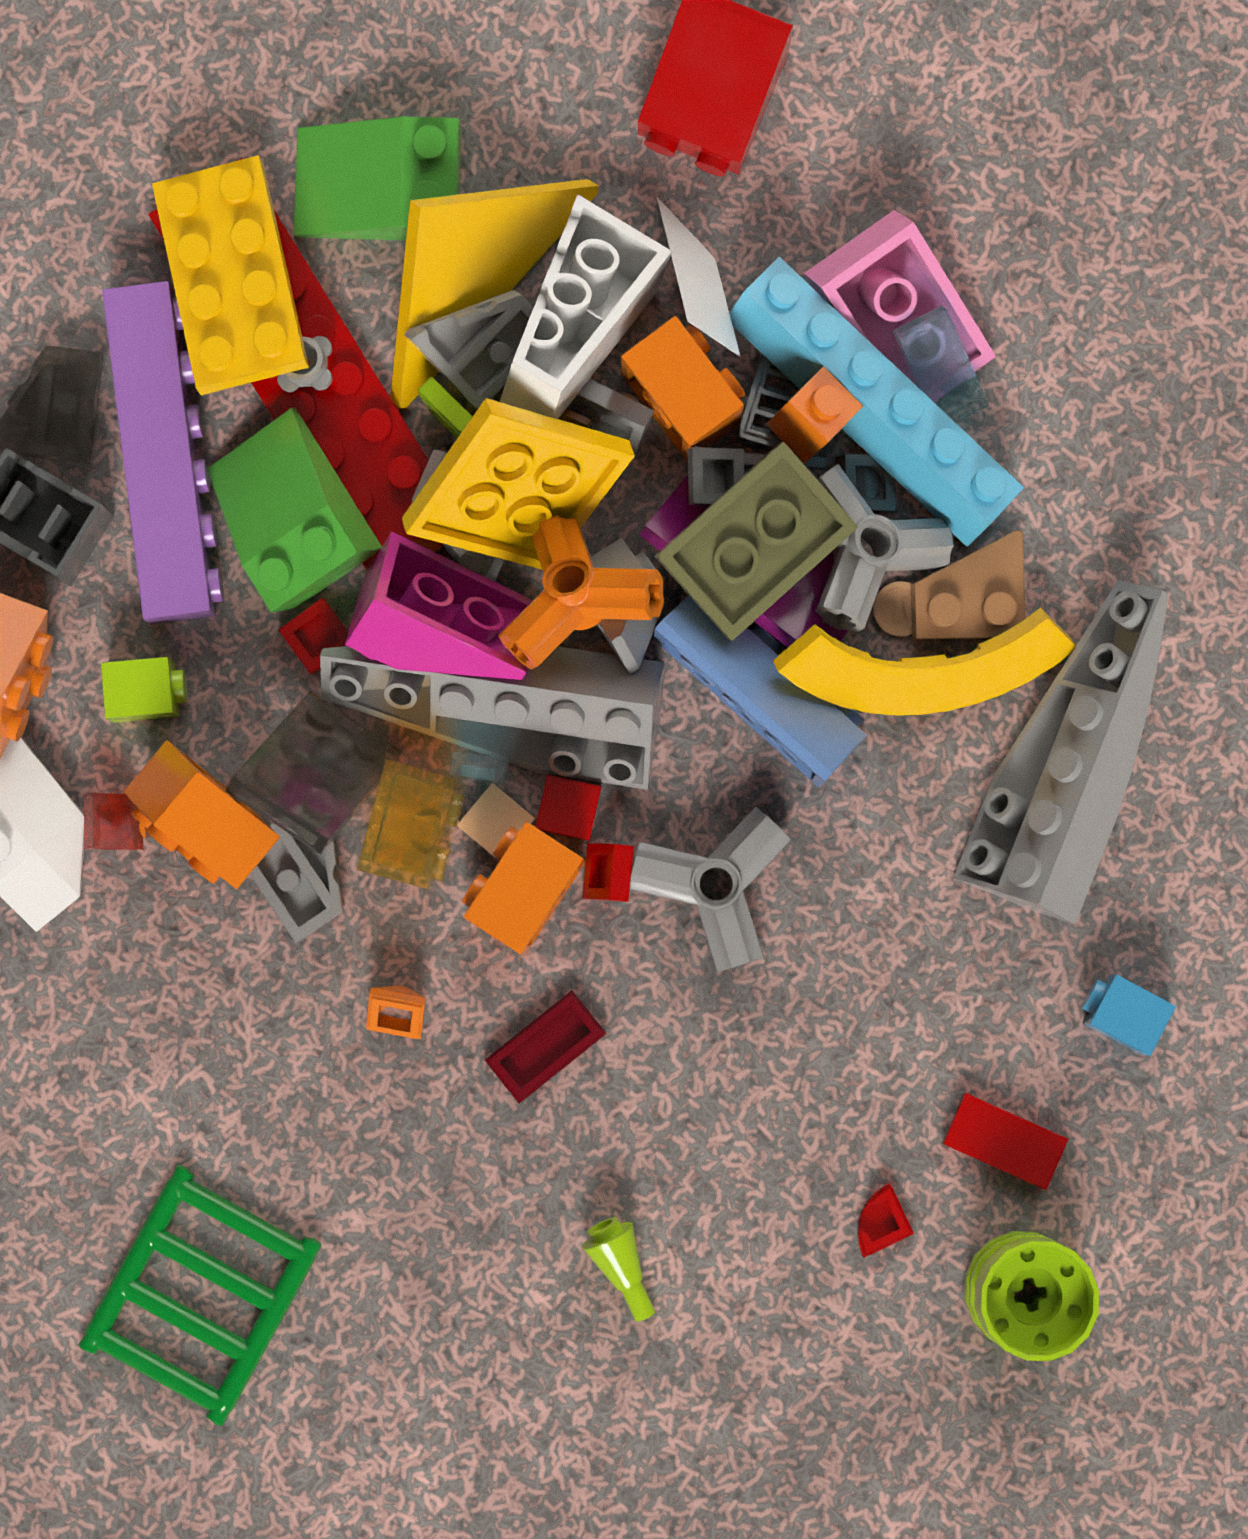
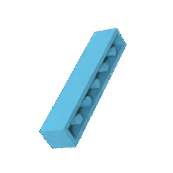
[729,257,1024,547]

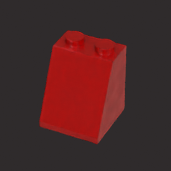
[638,0,793,177]

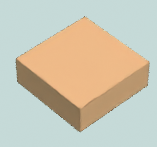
[457,783,535,861]

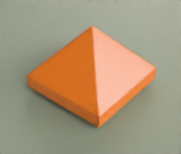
[366,985,426,1039]

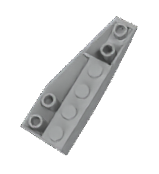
[953,580,1168,924]
[320,646,665,790]

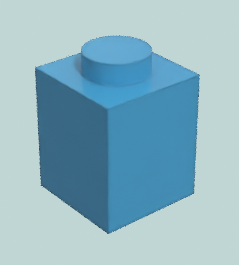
[1081,974,1177,1056]

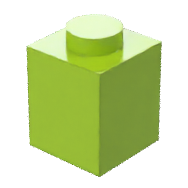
[101,657,188,723]

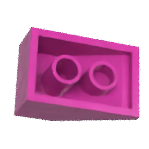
[345,531,533,680]

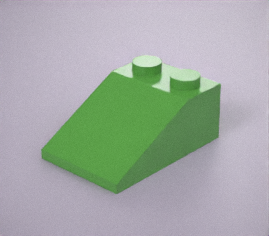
[294,116,462,240]
[208,408,382,613]

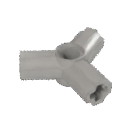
[815,464,954,633]
[630,807,791,972]

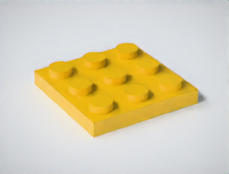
[402,398,635,570]

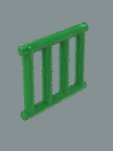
[78,1165,322,1426]

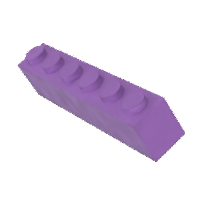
[102,281,224,625]

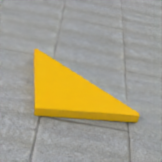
[390,179,599,408]

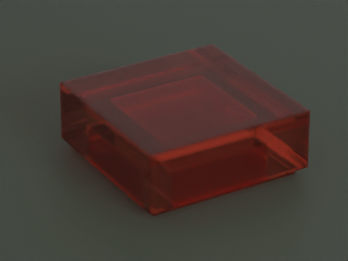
[84,793,143,851]

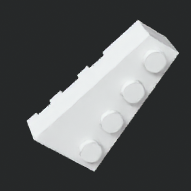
[500,195,672,419]

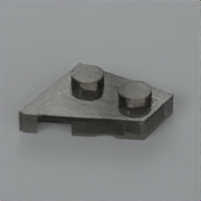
[0,345,104,464]

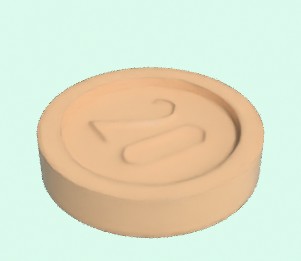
[873,581,913,637]

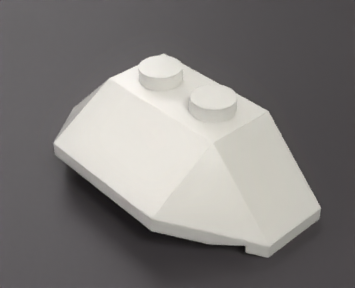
[0,737,86,932]

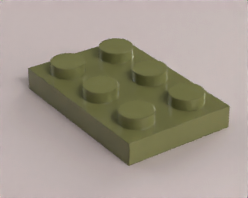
[654,442,858,641]

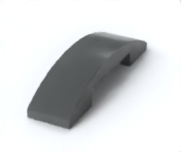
[688,447,896,513]

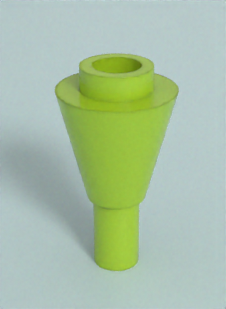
[582,1217,656,1322]

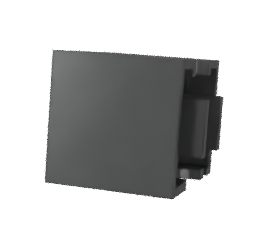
[0,448,114,586]

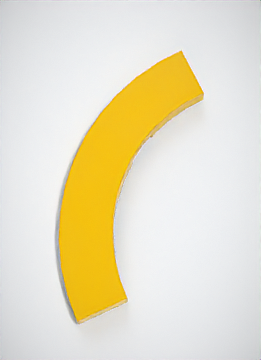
[773,607,1076,715]

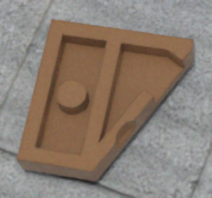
[911,531,1026,641]

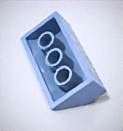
[654,595,867,788]

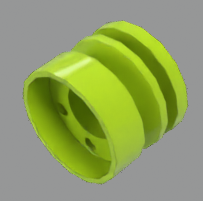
[964,1231,1099,1361]

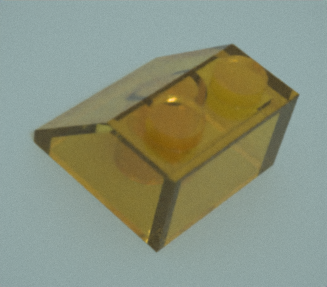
[357,759,465,891]

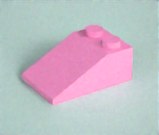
[804,210,996,401]

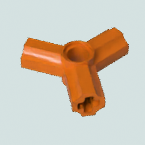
[498,515,664,670]

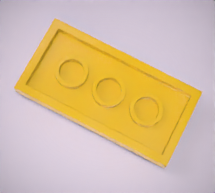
[152,155,309,395]

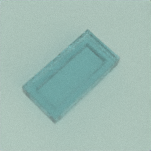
[892,305,989,423]

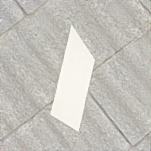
[657,197,740,356]

